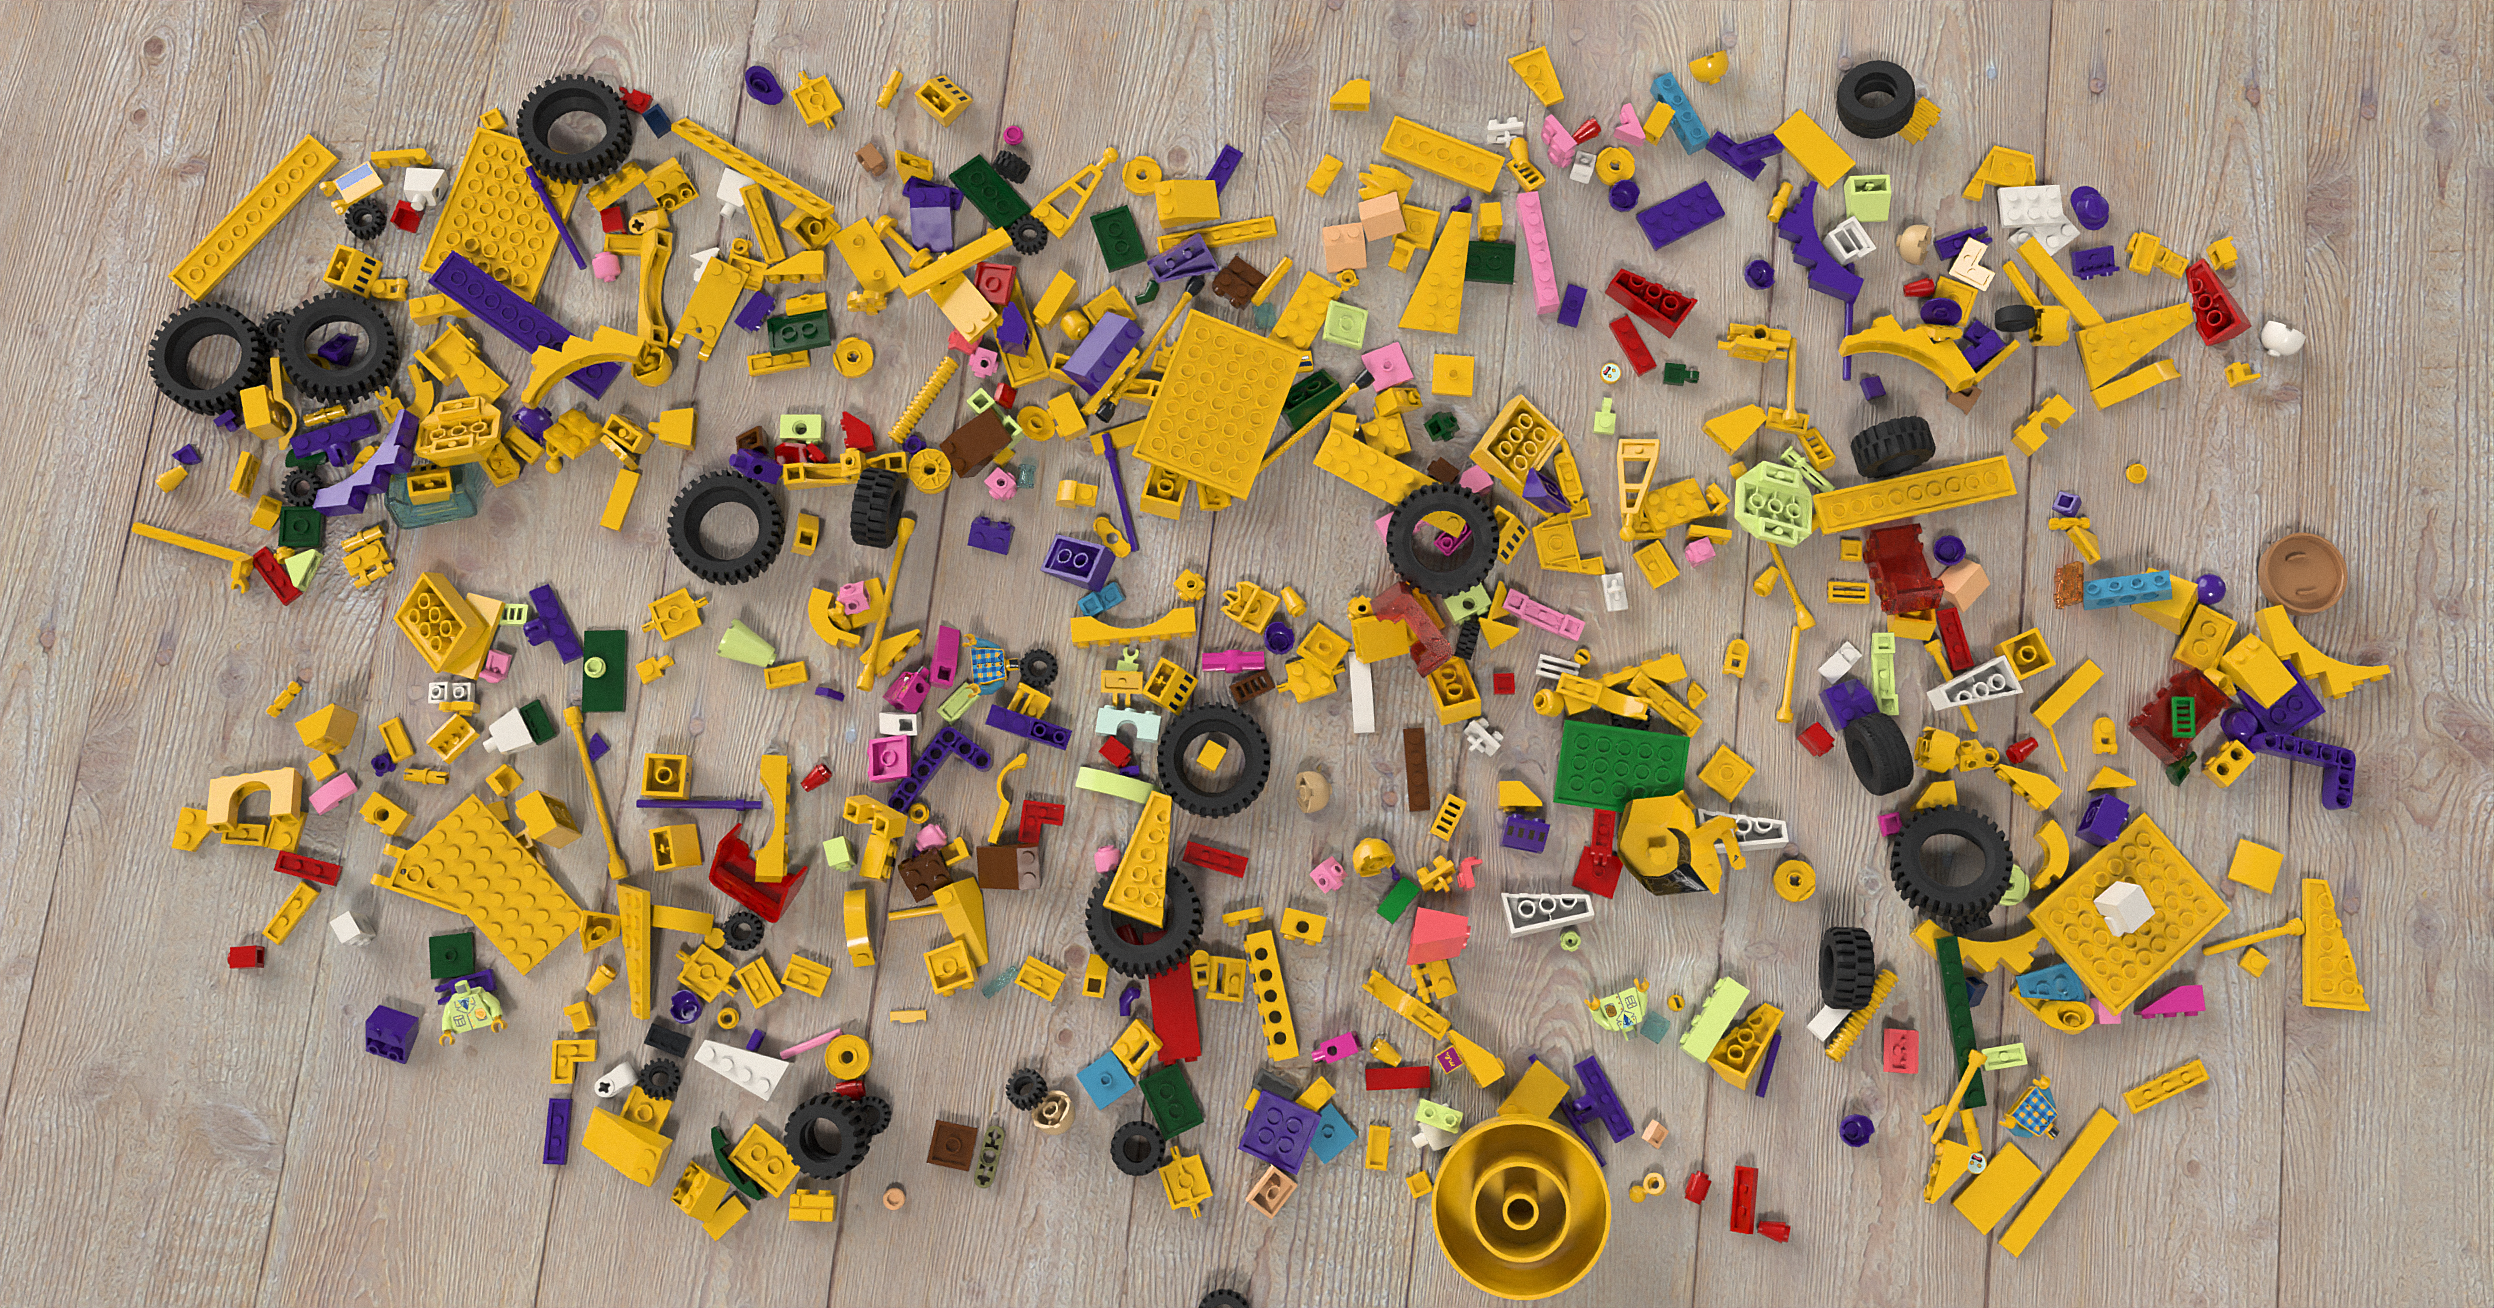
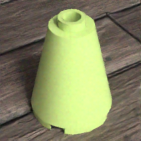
[716,618,777,667]

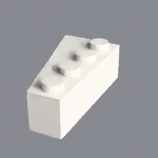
[1926,655,2023,711]
[1694,809,1789,854]
[1499,893,1594,939]
[694,1040,795,1101]

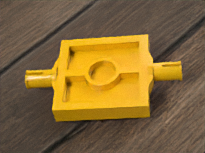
[790,71,844,131]
[1717,335,1787,363]
[1361,406,1412,460]
[641,587,709,643]
[1276,658,1345,705]
[675,944,738,1003]
[1158,1145,1213,1219]

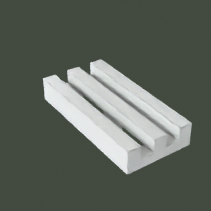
[1535,654,1581,681]

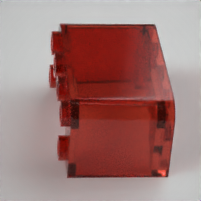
[1863,523,1945,616]
[1369,581,1453,679]
[2128,667,2234,765]

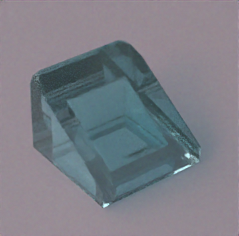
[1252,302,1276,330]
[1640,1011,1670,1044]

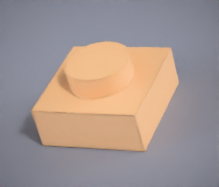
[1642,1120,1669,1149]

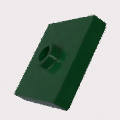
[278,506,324,548]
[429,932,476,980]

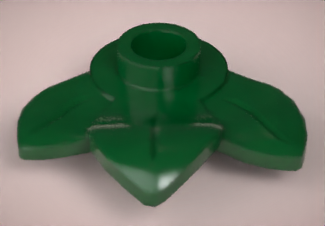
[285,449,326,472]

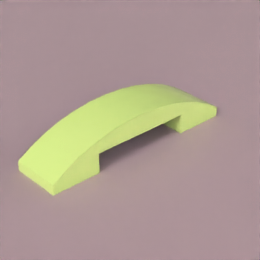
[1871,632,1899,716]
[1075,767,1161,805]

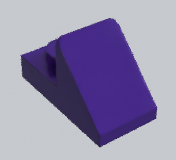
[318,333,358,367]

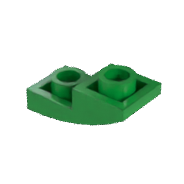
[1376,877,1420,925]

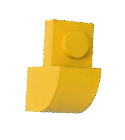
[1055,480,1099,509]

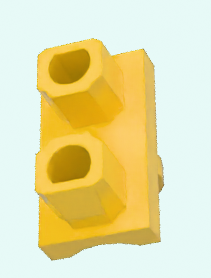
[1416,855,1456,893]

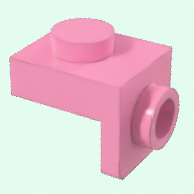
[479,649,512,683]

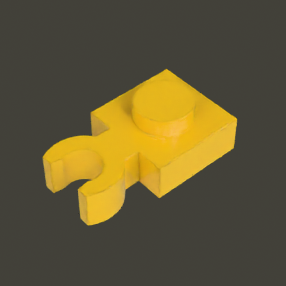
[1150,338,1177,375]
[374,386,405,425]
[439,701,480,717]

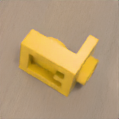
[1704,483,1730,518]

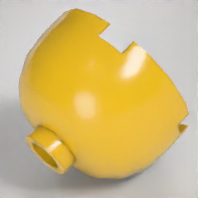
[1688,50,1729,86]
[630,346,673,387]
[1352,838,1396,877]

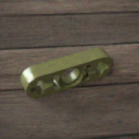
[974,1126,1005,1188]

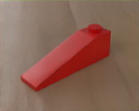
[2186,258,2252,347]

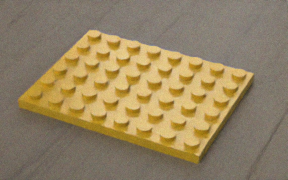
[419,127,583,306]
[1131,309,1304,502]
[2026,812,2231,1016]

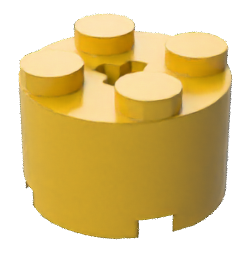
[2028,305,2070,347]
[1914,726,1960,773]

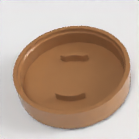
[2258,533,2348,616]

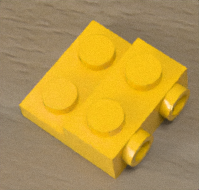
[543,408,604,460]
[923,940,979,997]

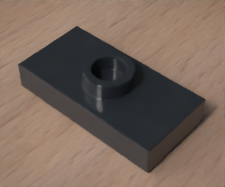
[644,1023,693,1058]

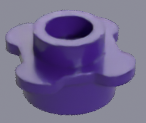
[902,435,927,457]
[371,753,396,777]

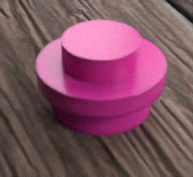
[1003,126,1023,146]

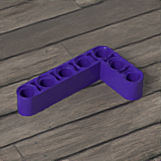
[888,727,993,814]
[2251,731,2356,810]

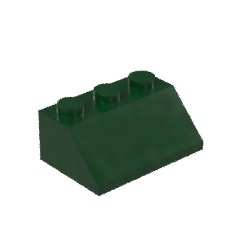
[1280,369,1347,433]

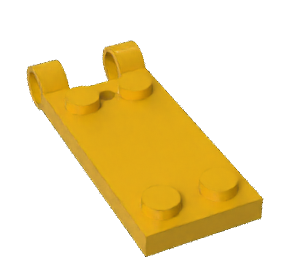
[926,252,1001,345]
[669,256,749,363]
[370,843,467,916]

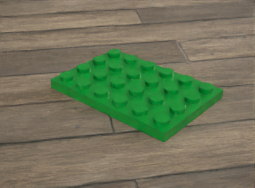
[1553,719,1691,812]

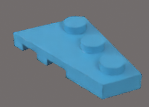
[2016,961,2086,1001]

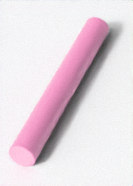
[780,1028,843,1060]

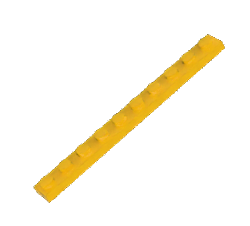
[671,118,835,220]

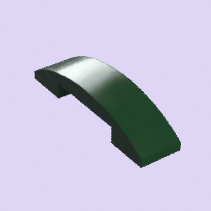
[711,1126,766,1201]

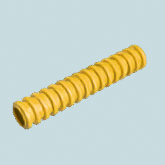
[887,356,959,444]
[1825,969,1899,1063]

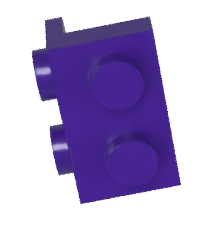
[2071,245,2120,280]
[734,291,776,334]
[967,516,1015,555]

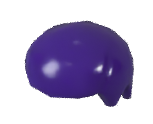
[1608,179,1640,212]
[1744,259,1775,290]
[1933,535,1966,567]
[2195,574,2226,605]
[1263,622,1295,655]
[670,989,703,1025]
[1839,1114,1875,1148]

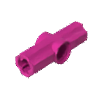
[1202,650,1265,673]

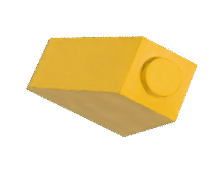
[1032,269,1079,331]
[1701,404,1768,456]

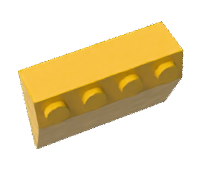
[1469,394,1564,491]
[393,572,486,673]

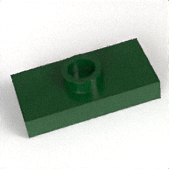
[520,699,557,746]

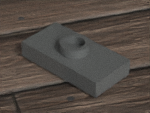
[1251,1068,1299,1101]

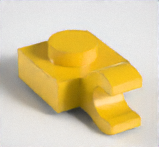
[230,554,253,594]
[827,601,852,632]
[635,655,675,685]

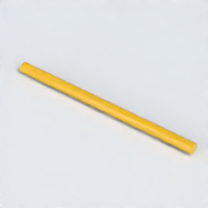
[2038,700,2068,772]

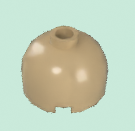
[1896,225,1932,266]
[1295,771,1332,813]
[1031,1091,1076,1135]

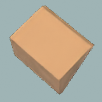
[1358,192,1407,242]
[1932,558,1990,613]
[1245,1164,1298,1220]

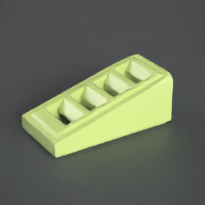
[498,604,533,627]

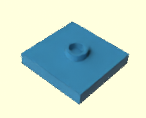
[1076,1050,1135,1111]
[1309,1103,1358,1164]

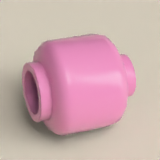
[592,252,621,283]
[915,824,948,852]
[1094,845,1122,877]

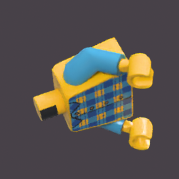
[962,634,1019,698]
[1999,1074,2060,1140]

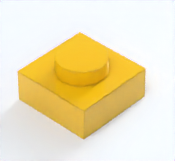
[2238,948,2270,978]

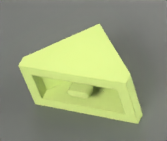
[285,549,324,592]

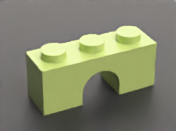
[966,388,1025,450]

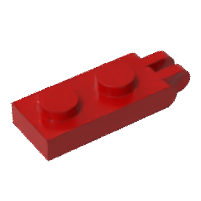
[1590,808,1616,866]

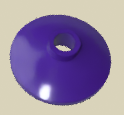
[1920,298,1962,326]

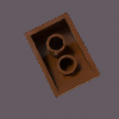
[939,407,1013,479]
[976,842,1042,890]

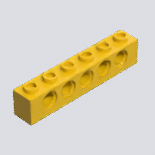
[1243,930,1299,1062]

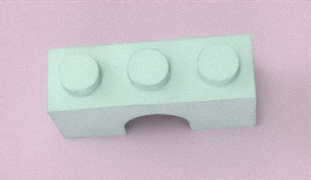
[1095,705,1162,744]

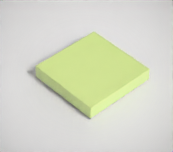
[1322,300,1368,350]

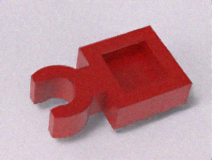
[619,87,653,115]

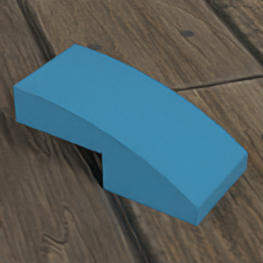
[1077,582,1126,617]

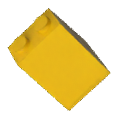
[2131,567,2198,635]

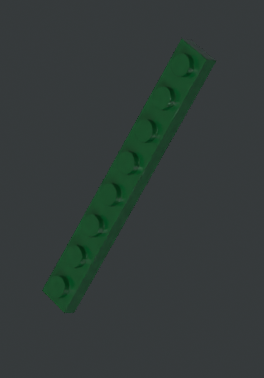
[1934,935,1987,1109]

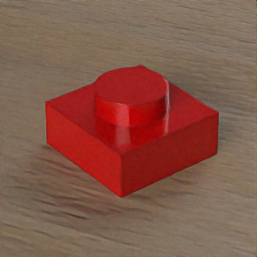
[993,383,1017,409]
[806,442,829,464]
[1493,673,1515,695]

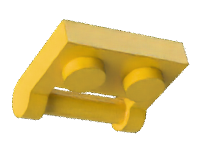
[1007,682,1052,720]
[1205,956,1247,1002]
[1111,1018,1163,1077]

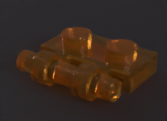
[2054,561,2084,609]

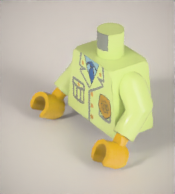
[1584,977,1649,1041]
[439,980,508,1046]

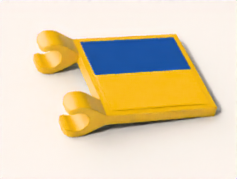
[319,161,384,215]

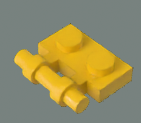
[342,539,395,589]
[1410,959,1458,1004]

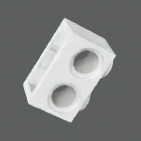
[330,911,376,948]

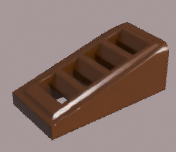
[1229,669,1275,707]

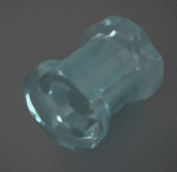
[1016,464,1036,489]

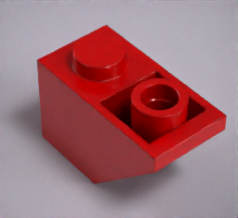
[840,411,877,453]

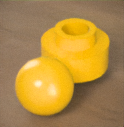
[545,441,564,474]
[1629,1173,1667,1203]

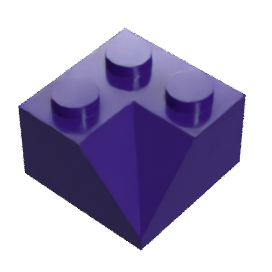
[1819,678,1880,732]
[2075,793,2130,847]

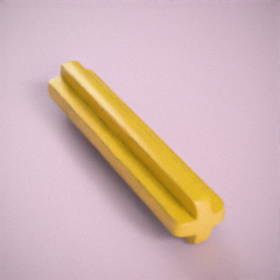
[1251,257,1293,306]
[2002,260,2043,307]

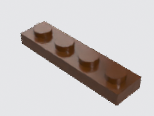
[1403,728,1430,812]

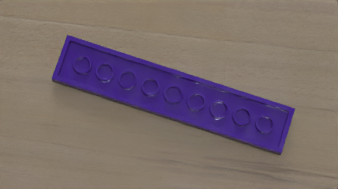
[428,250,623,401]

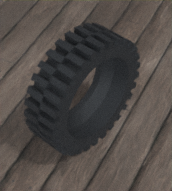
[516,74,632,185]
[277,292,399,406]
[148,301,271,416]
[667,470,785,585]
[1386,482,1500,598]
[1157,702,1270,819]
[1890,804,2013,923]
[1085,865,1204,980]

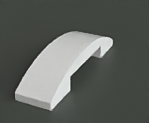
[1348,651,1375,734]

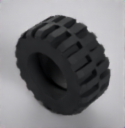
[1850,416,1936,478]
[850,467,904,549]
[1819,927,1875,1010]
[784,1092,872,1180]

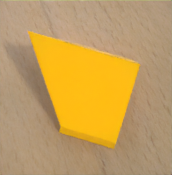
[579,910,621,954]

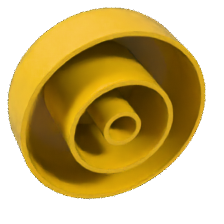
[1431,1114,1611,1300]

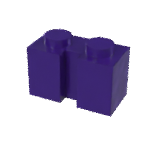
[1961,330,2007,370]

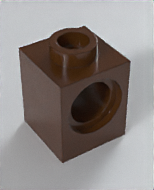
[1427,457,1460,485]

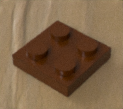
[926,1120,979,1172]

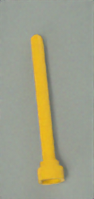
[1782,337,1799,427]
[1776,626,1800,723]
[1924,639,1978,732]
[2202,918,2305,956]
[1931,1049,1988,1145]

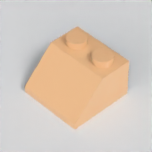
[1322,222,1367,274]

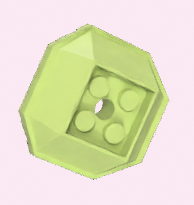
[1734,461,1812,548]

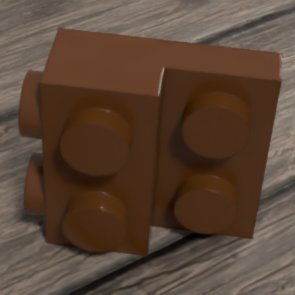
[1212,256,1268,311]
[897,847,954,903]

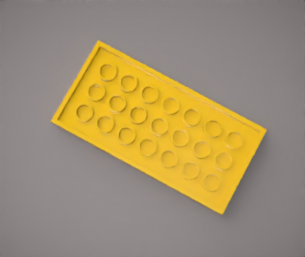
[407,794,583,976]

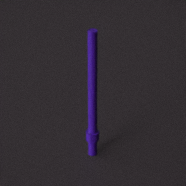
[525,166,587,270]
[1843,263,1855,381]
[1102,433,1139,552]
[636,799,763,811]
[1528,1053,1607,1167]

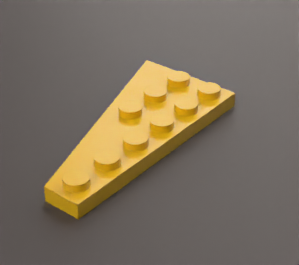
[2075,302,2194,391]
[616,883,650,1020]

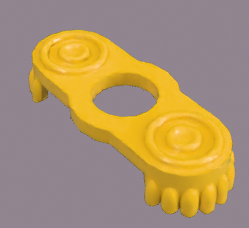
[1093,517,1131,558]

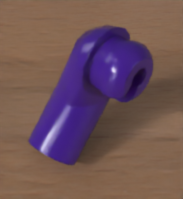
[1119,987,1141,1016]

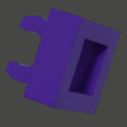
[213,409,240,432]

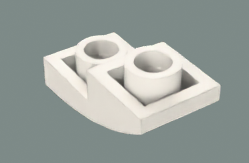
[428,682,475,704]
[1807,1006,1851,1042]

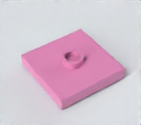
[1361,342,1414,394]

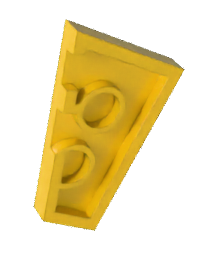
[1508,46,1564,108]
[449,345,510,405]

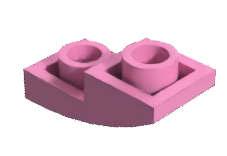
[308,772,358,816]

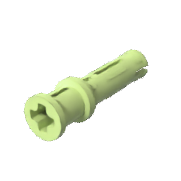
[1779,445,1836,493]

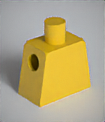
[648,408,698,451]

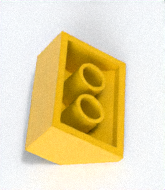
[295,703,359,755]

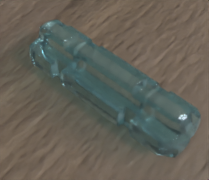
[981,966,1019,999]

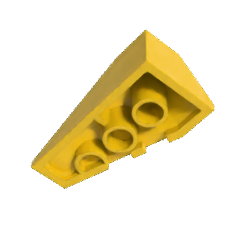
[1707,1003,1785,1091]

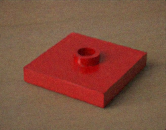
[973,262,1017,306]
[1571,846,1623,900]

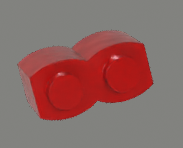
[1796,721,1835,757]

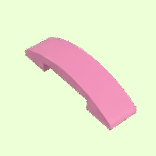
[1502,588,1586,641]

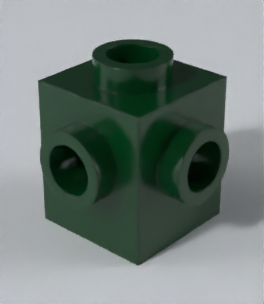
[1423,411,1460,442]

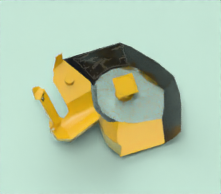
[1617,795,1746,896]

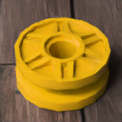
[908,449,953,494]
[825,1034,873,1080]

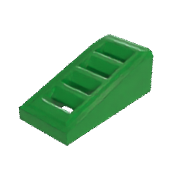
[2171,697,2196,738]

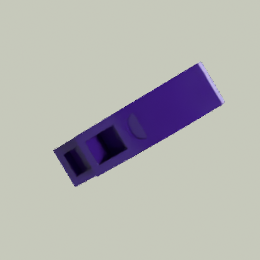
[985,704,1072,751]

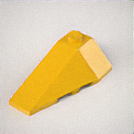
[932,877,989,968]

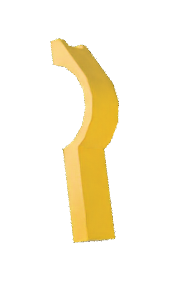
[270,356,300,450]
[2090,358,2181,411]
[1556,672,1653,721]
[988,753,1029,845]
[1361,969,1452,1041]

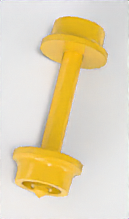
[873,214,934,271]

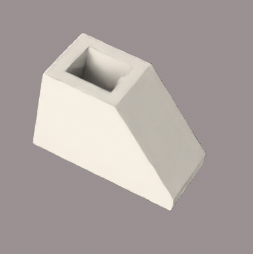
[879,711,922,736]

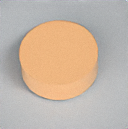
[883,1188,906,1210]

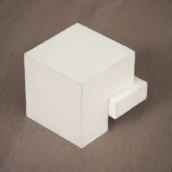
[1822,216,1876,268]
[2093,881,2155,937]

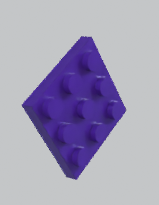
[2236,659,2326,735]
[1238,1088,1322,1175]

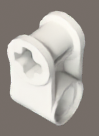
[595,1061,639,1098]

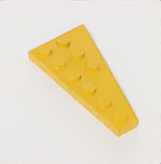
[1397,211,1472,335]
[1103,791,1173,928]
[2302,878,2370,1012]

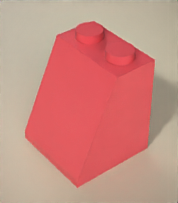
[1406,907,1471,966]

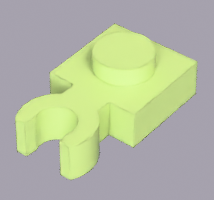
[1116,647,1139,672]

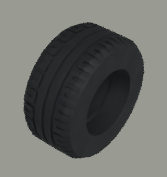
[1837,60,1915,139]
[1845,712,1914,796]

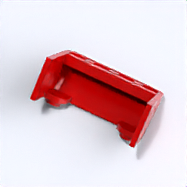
[709,823,808,923]

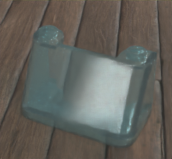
[384,462,478,530]

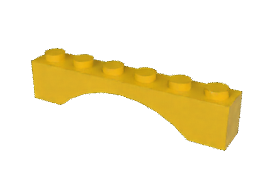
[637,228,672,349]
[1049,352,1161,407]
[783,452,910,491]
[1070,607,1196,649]
[1562,652,1688,718]
[755,755,791,883]

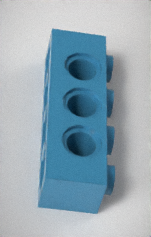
[1650,72,1710,156]
[2081,570,2172,611]

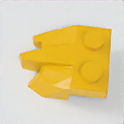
[1358,164,1414,207]
[1220,581,1281,636]

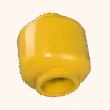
[1060,310,1090,340]
[1533,689,1564,717]

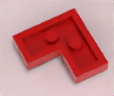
[1018,800,1065,843]

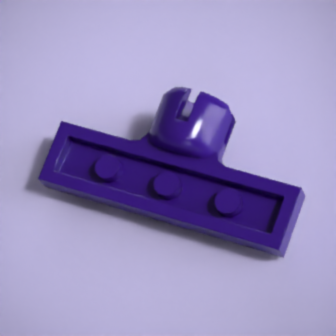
[290,413,379,467]
[523,584,584,665]
[1572,1056,1635,1143]

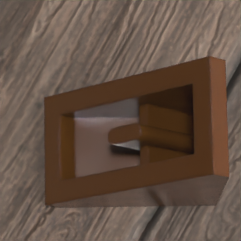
[736,425,769,454]

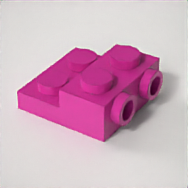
[867,735,911,784]

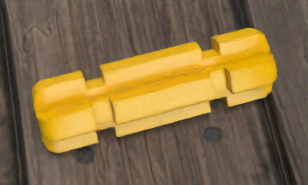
[2048,517,2090,530]
[266,681,302,718]

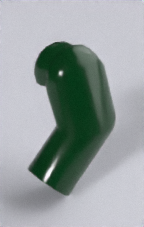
[1134,280,1159,306]

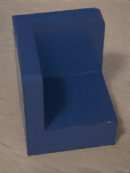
[642,104,672,139]
[1964,973,1989,1008]

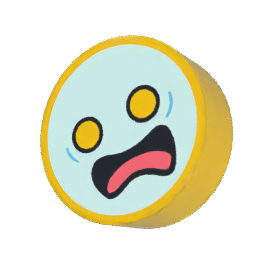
[1600,363,1621,385]
[1966,1152,1987,1174]

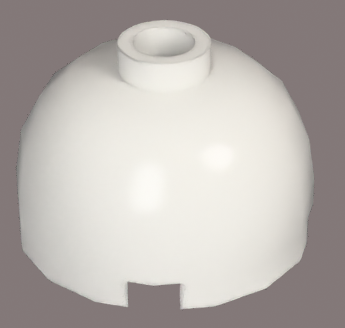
[2261,321,2306,358]

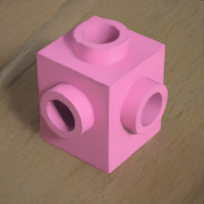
[968,347,999,379]
[984,467,1018,502]
[837,581,871,615]
[1309,856,1348,894]

